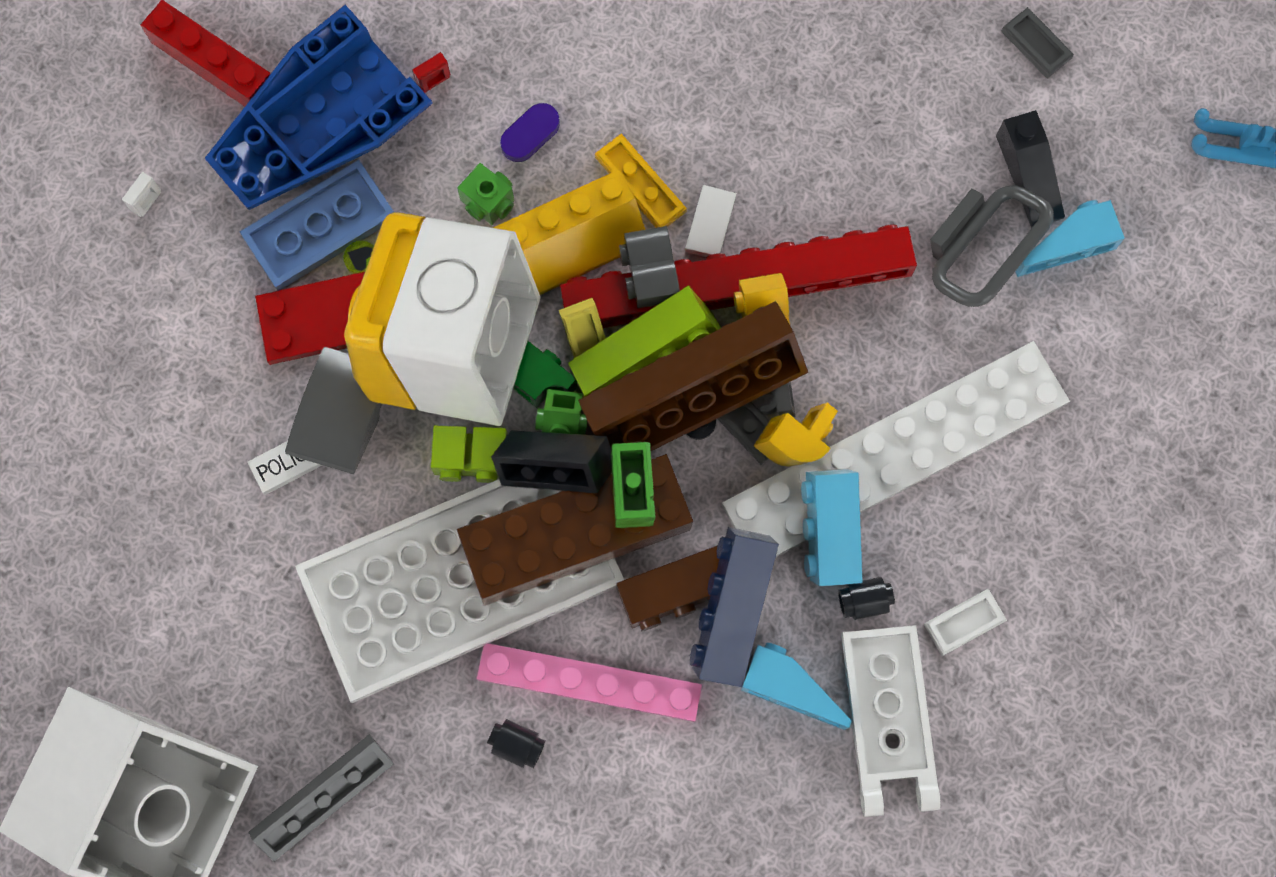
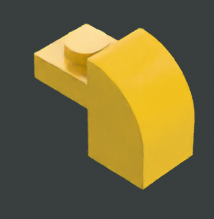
[754,402,838,467]

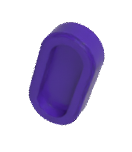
[500,103,560,162]

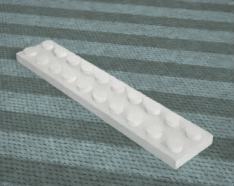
[722,341,1070,557]

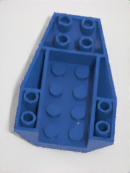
[205,4,433,210]

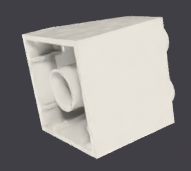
[0,687,258,877]

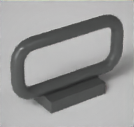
[930,185,1054,307]

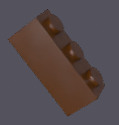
[616,545,720,631]

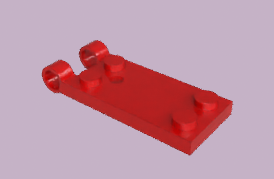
[255,272,365,365]

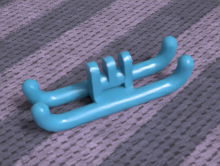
[1191,108,1276,168]

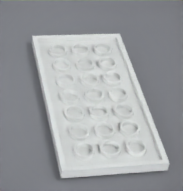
[295,479,624,703]

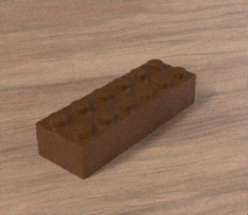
[578,301,809,451]
[457,454,694,606]

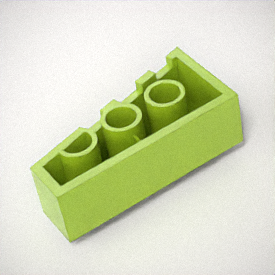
[568,285,721,397]

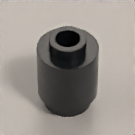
[838,577,895,620]
[487,719,546,769]

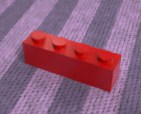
[140,0,270,107]

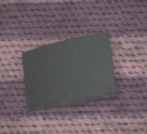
[285,347,382,474]

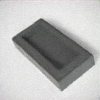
[1001,7,1074,79]

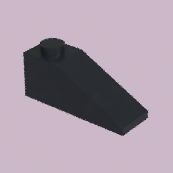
[996,110,1065,228]

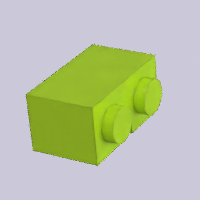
[431,425,508,483]

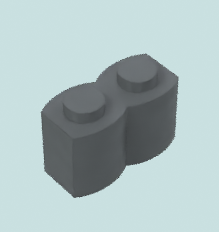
[619,226,680,309]

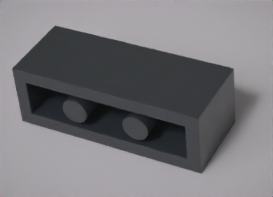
[491,430,612,493]

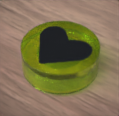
[343,241,374,274]

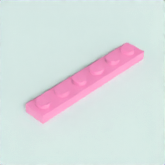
[477,644,702,722]

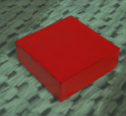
[412,52,451,93]

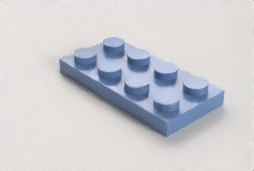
[240,159,394,291]

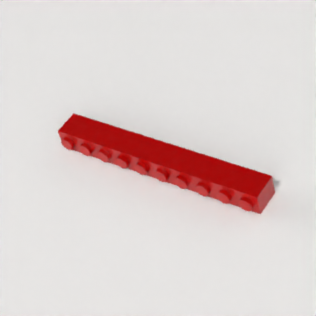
[560,224,917,328]

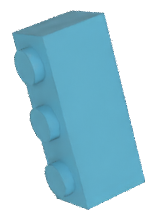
[801,469,863,586]

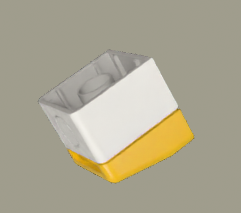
[344,212,541,426]

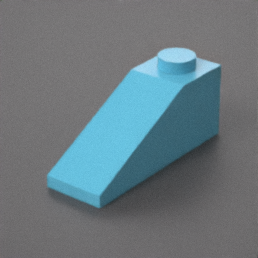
[1015,200,1125,277]
[741,643,852,730]

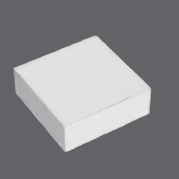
[122,172,161,217]

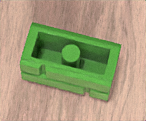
[611,442,655,528]

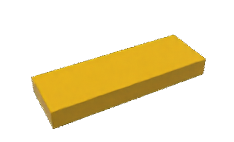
[595,133,687,228]

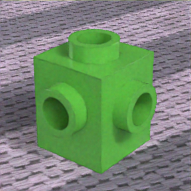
[457,163,515,225]
[535,389,587,435]

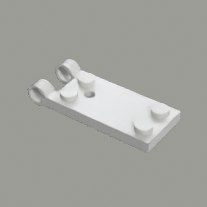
[841,625,940,817]

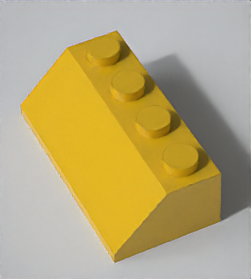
[493,169,646,295]

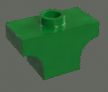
[513,341,578,408]

